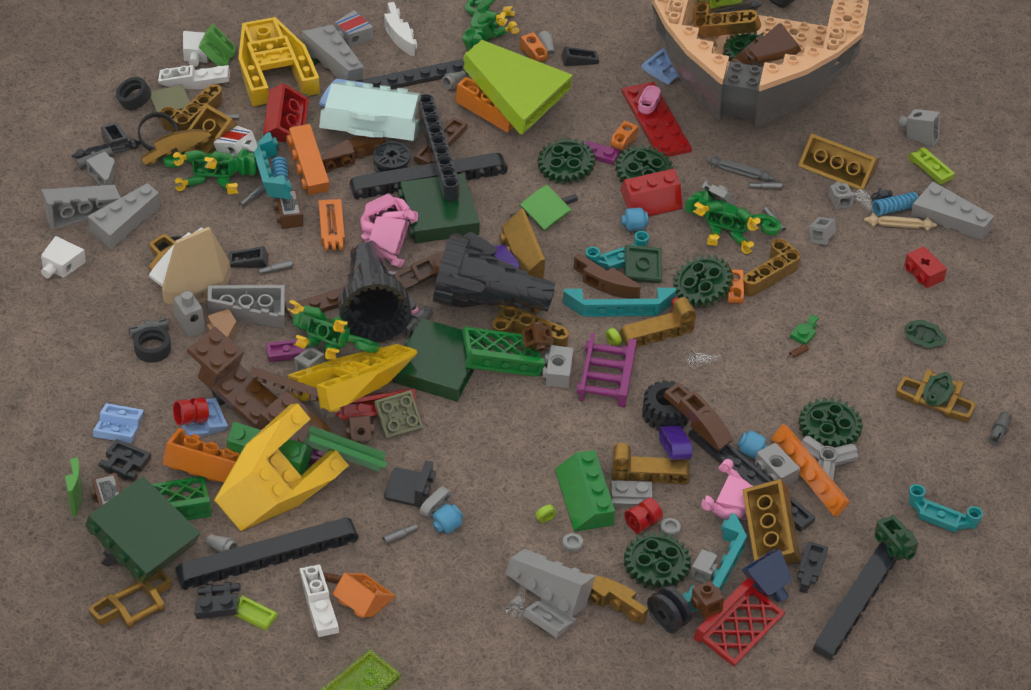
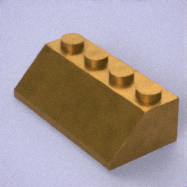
[798,133,880,191]
[499,209,545,279]
[742,479,801,565]

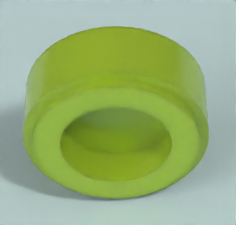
[605,327,622,346]
[535,504,557,523]

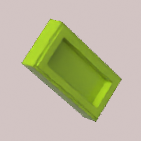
[235,595,278,631]

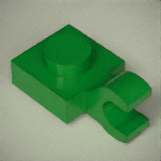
[790,314,819,345]

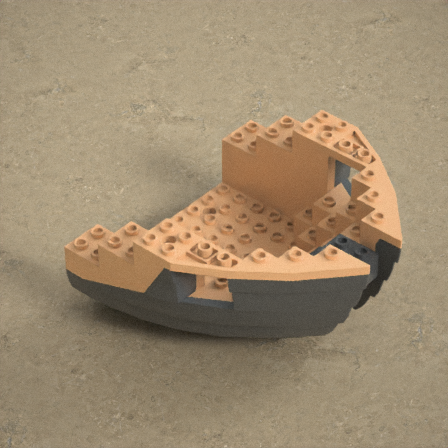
[652,0,869,128]

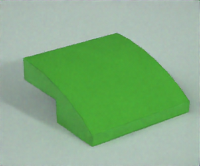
[198,24,237,66]
[520,185,572,231]
[65,457,83,516]

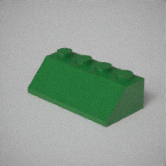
[227,422,314,475]
[555,450,615,532]

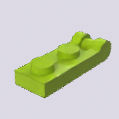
[908,147,955,185]

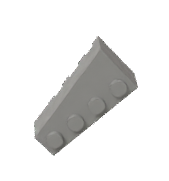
[301,24,364,81]
[911,182,994,240]
[88,183,160,251]
[42,185,121,230]
[208,285,285,328]
[505,549,596,617]

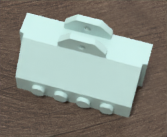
[319,81,421,141]

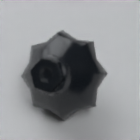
[870,187,893,202]

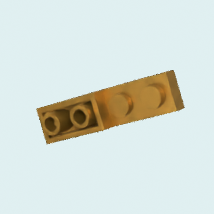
[140,129,211,165]
[584,573,648,626]

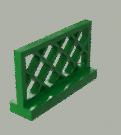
[462,327,545,377]
[304,425,388,472]
[123,476,212,520]

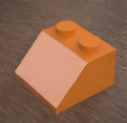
[333,573,396,618]

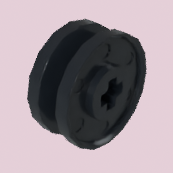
[373,141,411,173]
[647,586,692,633]

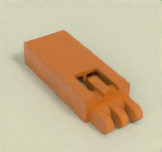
[318,199,345,251]

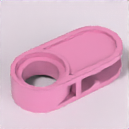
[638,86,661,114]

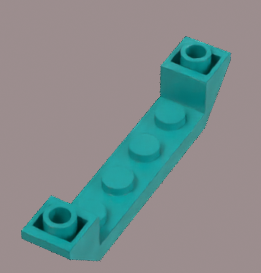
[254,132,293,199]
[563,288,676,317]
[683,513,747,612]

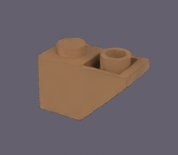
[206,309,237,342]

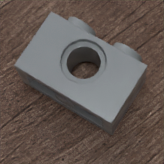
[543,345,574,388]
[755,443,800,486]

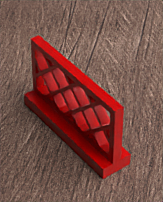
[693,577,785,666]

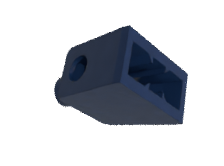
[741,549,792,602]

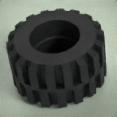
[642,380,689,431]

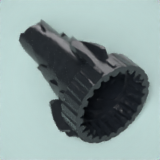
[433,232,555,312]
[338,240,416,343]

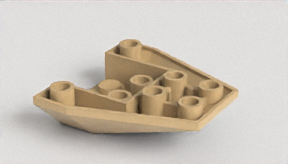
[162,227,231,305]

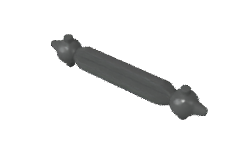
[706,155,774,182]

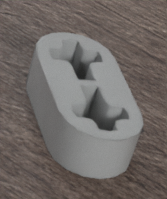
[420,486,452,519]

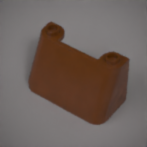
[729,22,801,67]

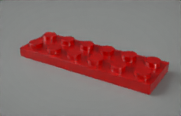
[621,82,692,157]

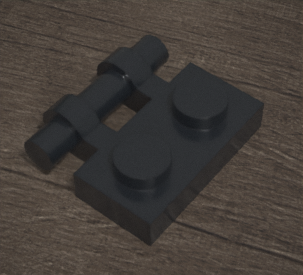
[98,439,151,481]
[194,582,241,619]

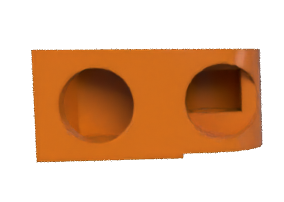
[519,32,548,62]
[610,121,638,151]
[727,269,744,304]

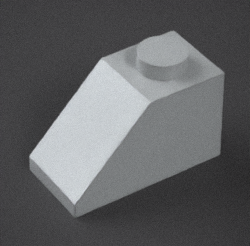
[86,152,116,186]

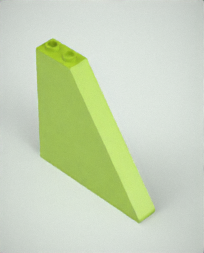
[463,40,573,135]

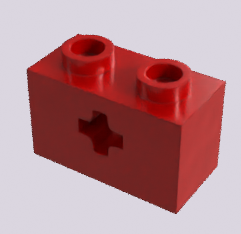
[904,246,947,288]

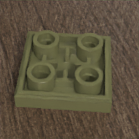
[150,84,190,119]
[373,390,423,439]

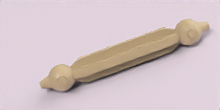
[864,213,937,231]

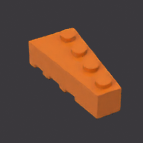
[455,77,514,133]
[286,124,329,195]
[162,428,240,483]

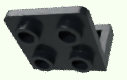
[384,461,436,507]

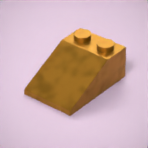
[188,104,238,154]

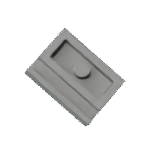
[702,181,736,205]
[611,480,652,508]
[523,598,576,638]

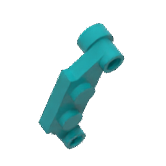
[585,231,649,270]
[908,484,983,533]

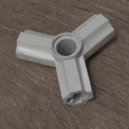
[802,436,858,480]

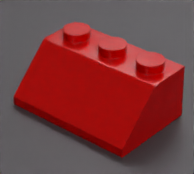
[263,83,309,142]
[620,168,683,217]

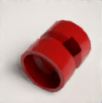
[173,397,209,426]
[624,497,663,534]

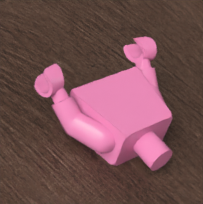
[360,194,416,243]
[363,210,418,268]
[702,459,753,520]

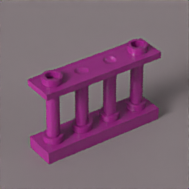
[576,333,637,408]

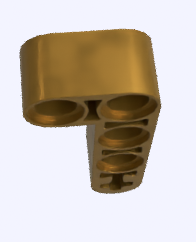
[692,1,762,37]
[160,84,223,133]
[743,239,801,296]
[619,297,696,348]
[492,306,569,348]
[612,443,690,485]

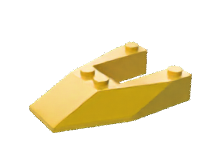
[238,17,320,107]
[288,344,418,412]
[214,403,349,531]

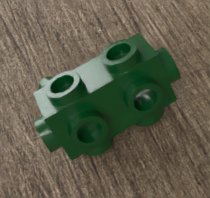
[874,514,918,561]

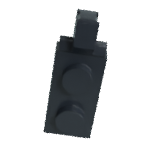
[797,541,829,593]

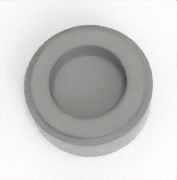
[660,518,681,537]
[562,533,583,553]

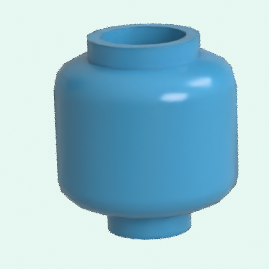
[621,207,648,232]
[737,430,768,460]
[432,504,463,534]

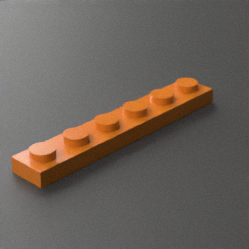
[771,424,850,517]

